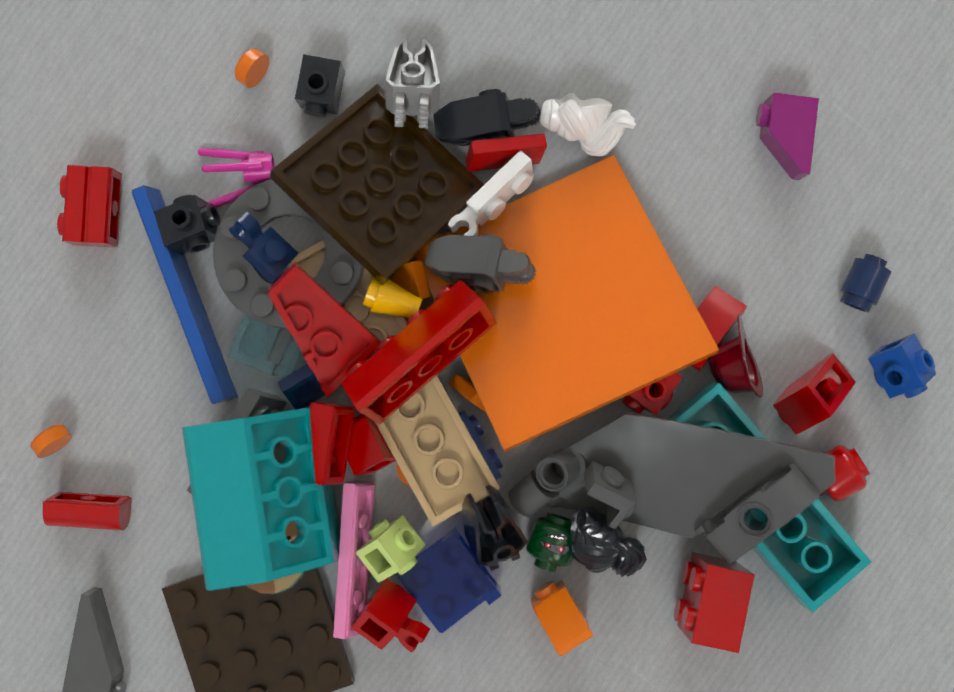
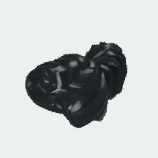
[570,507,647,577]

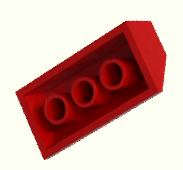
[341,280,496,425]

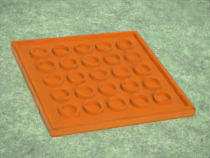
[414,155,719,452]

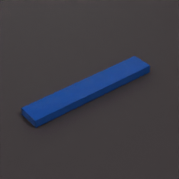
[132,185,238,404]

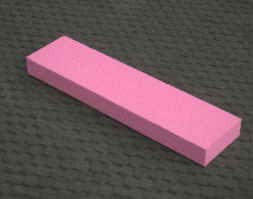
[333,481,375,639]

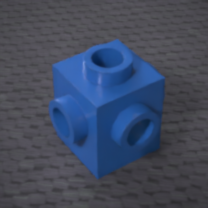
[868,333,937,399]

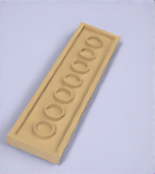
[288,239,501,527]

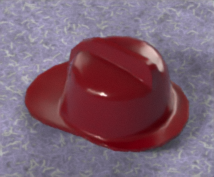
[709,314,763,398]

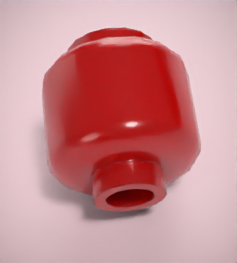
[819,445,870,502]

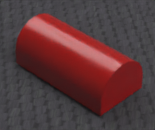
[42,492,132,530]

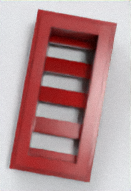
[310,402,355,485]

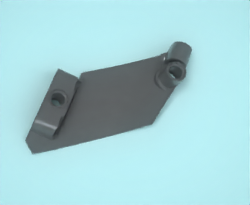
[508,413,836,565]

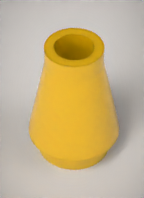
[362,276,422,318]

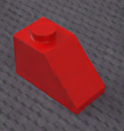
[773,353,856,435]

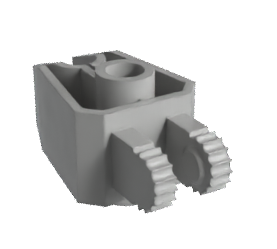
[385,38,440,128]

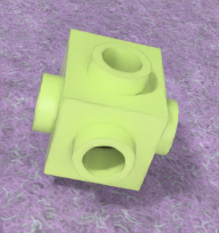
[355,515,426,583]

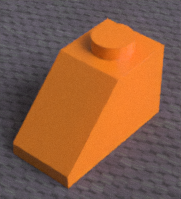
[531,580,594,657]

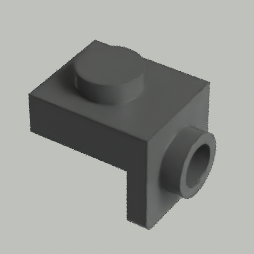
[584,461,636,529]

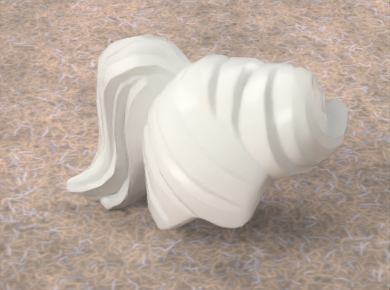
[540,93,636,157]

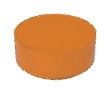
[235,48,269,88]
[30,424,72,458]

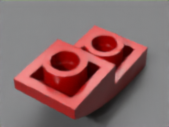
[691,286,747,372]

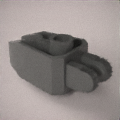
[425,234,536,294]

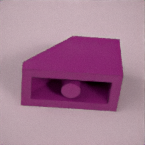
[756,93,819,180]

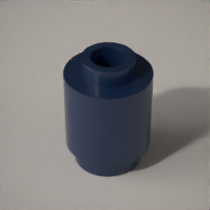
[840,254,892,313]

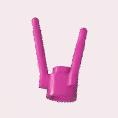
[198,148,275,208]

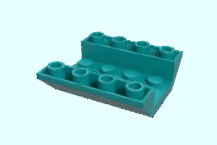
[182,407,340,590]

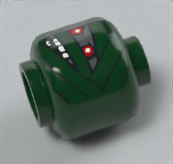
[526,512,574,572]

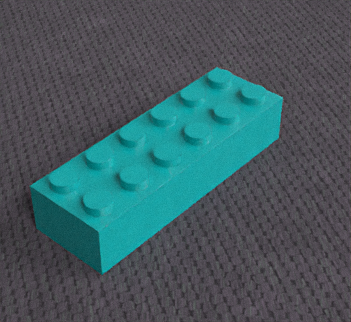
[667,383,872,613]

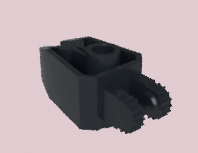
[433,89,541,146]
[462,485,528,571]

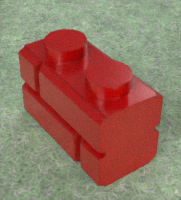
[57,165,122,248]

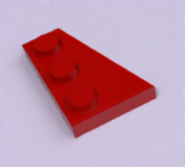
[267,262,381,398]

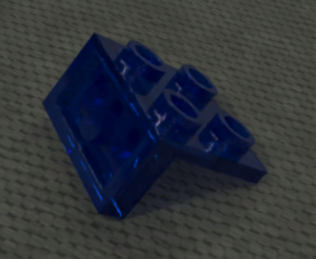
[396,527,502,633]

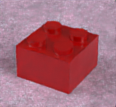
[674,552,755,653]

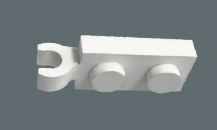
[448,150,534,236]

